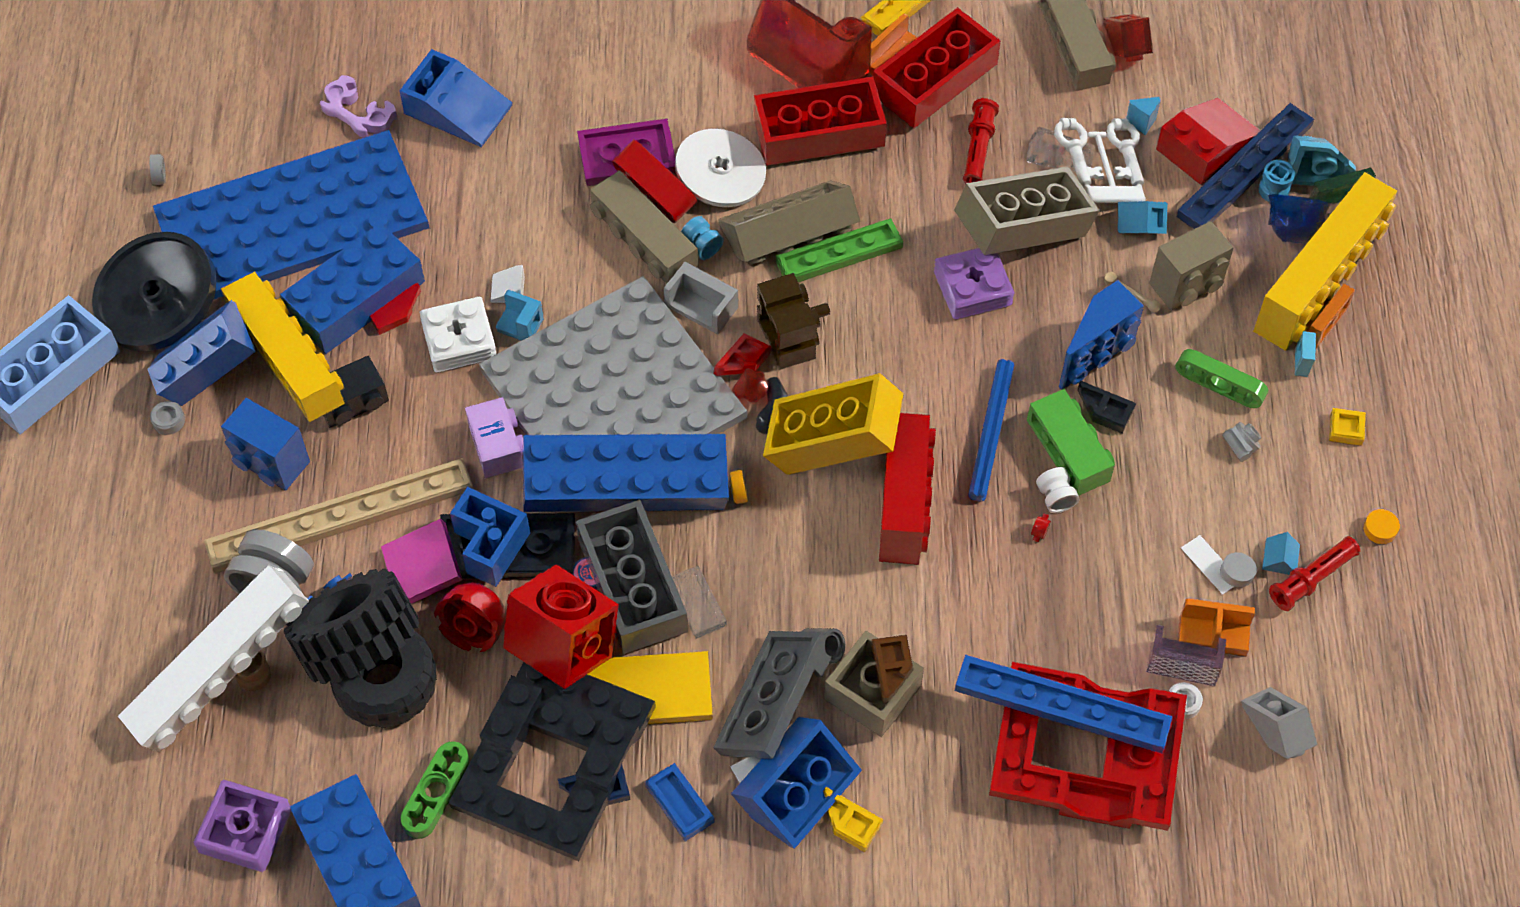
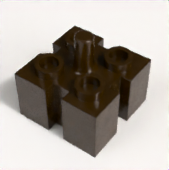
[757,273,831,370]

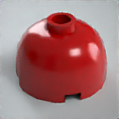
[434,582,506,652]

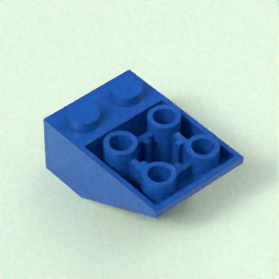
[399,49,513,147]
[1059,280,1144,390]

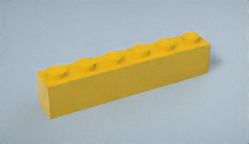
[221,272,345,422]

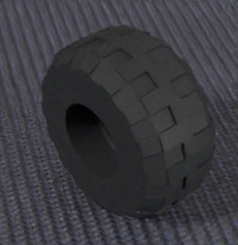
[330,631,437,728]

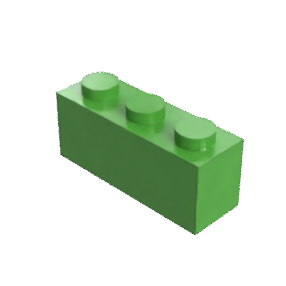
[1027,389,1115,496]

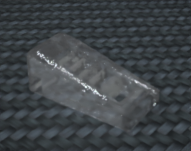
[1026,126,1095,171]

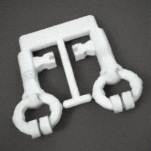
[1054,118,1146,203]

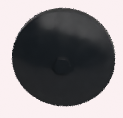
[92,232,216,351]

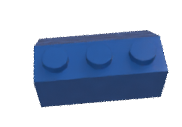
[147,300,256,406]
[731,717,862,849]

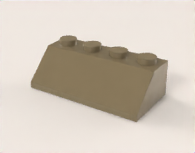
[718,180,860,264]

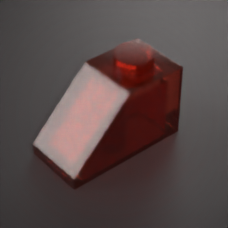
[1103,14,1153,62]

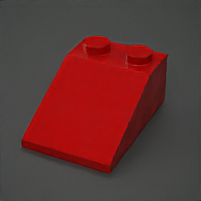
[1156,98,1260,185]

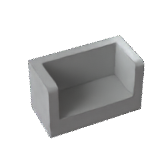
[664,262,738,335]

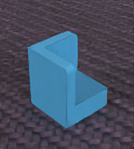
[1118,201,1168,234]
[496,290,544,341]

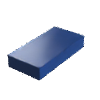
[645,763,715,842]

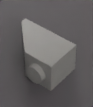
[1241,687,1317,759]

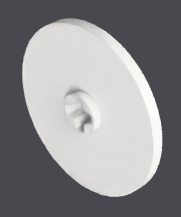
[675,129,766,207]

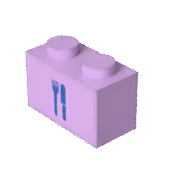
[465,397,523,478]

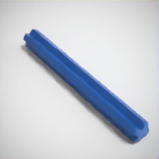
[968,359,1014,502]

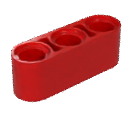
[611,140,697,223]

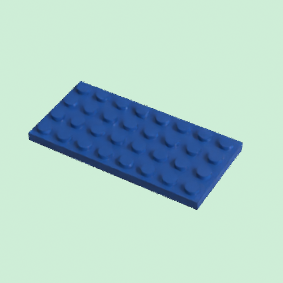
[153,130,430,300]

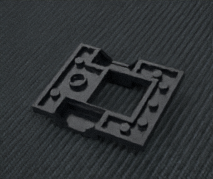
[449,662,656,862]

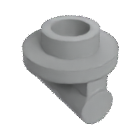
[1222,422,1261,462]

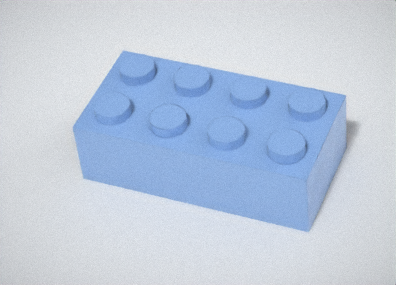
[0,295,120,435]

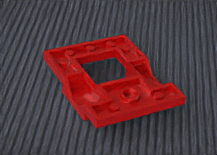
[989,662,1187,831]

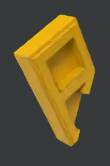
[823,787,883,852]

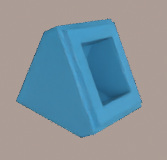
[1126,97,1161,135]
[1262,532,1300,575]

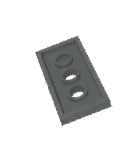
[713,628,846,759]

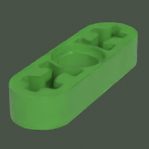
[1175,349,1269,408]
[401,741,470,839]

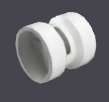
[1036,467,1079,513]

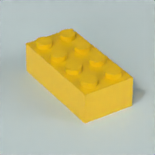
[763,373,904,475]

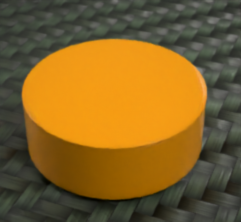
[729,469,748,504]
[1363,509,1400,544]

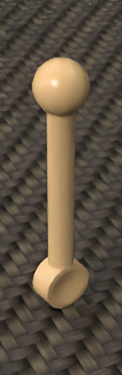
[1104,272,1160,313]

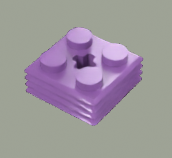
[934,248,1014,319]
[194,780,291,872]

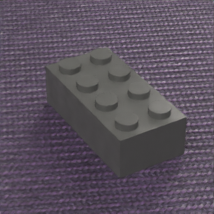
[576,500,688,654]

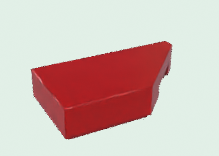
[370,283,421,335]
[713,333,772,376]

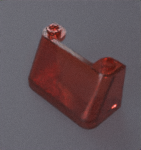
[747,0,872,88]

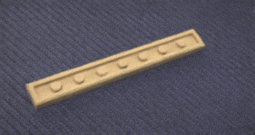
[204,458,473,573]

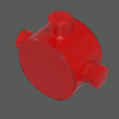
[1031,513,1051,542]

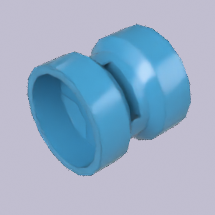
[1259,160,1295,203]
[681,216,724,260]

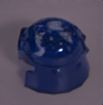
[1268,194,1332,243]

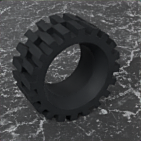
[284,569,419,684]

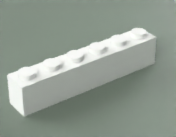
[118,565,309,751]

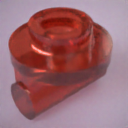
[732,368,768,403]

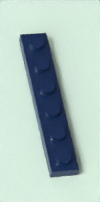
[1176,103,1314,229]

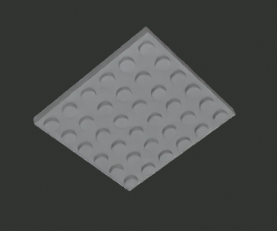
[479,276,747,435]

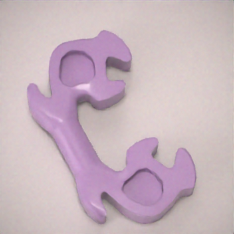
[320,75,397,138]

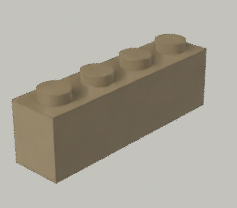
[1038,0,1116,91]
[590,170,698,284]

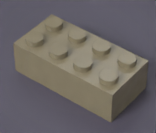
[954,166,1100,255]

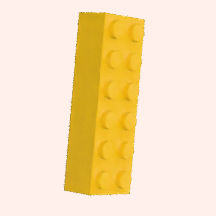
[1253,172,1397,351]

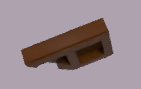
[871,635,913,704]

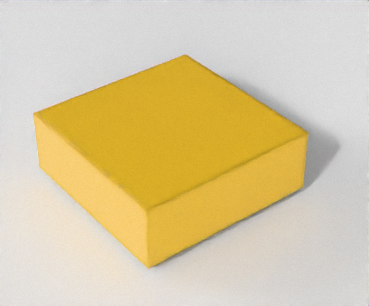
[1329,408,1366,446]

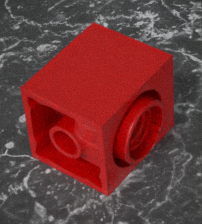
[503,565,619,689]

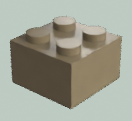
[1149,221,1234,310]
[824,630,924,737]

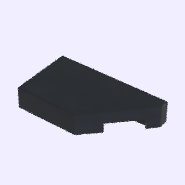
[1077,380,1136,434]

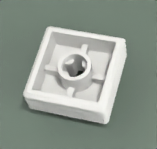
[419,297,496,372]

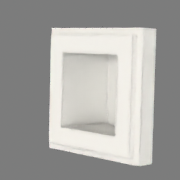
[491,265,525,303]

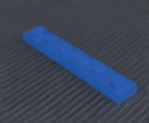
[954,655,1173,754]

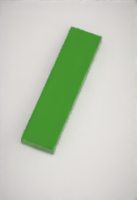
[776,218,903,282]

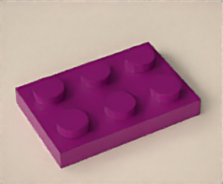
[577,118,676,187]

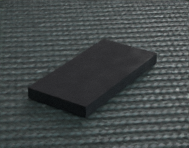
[440,513,575,579]

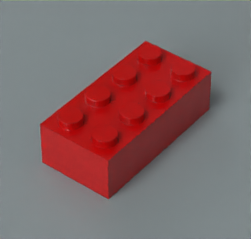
[873,7,1001,128]
[754,77,887,166]
[879,413,936,565]

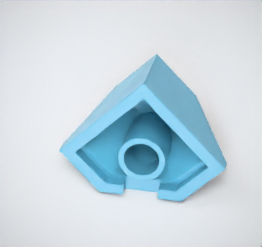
[1288,136,1356,189]

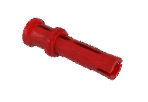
[963,98,999,184]
[1269,536,1361,611]

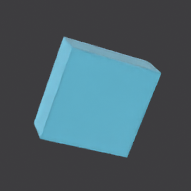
[1295,331,1316,377]

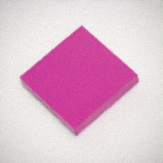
[381,519,463,604]

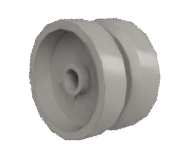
[224,529,314,594]

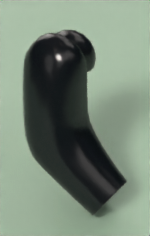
[756,377,788,434]

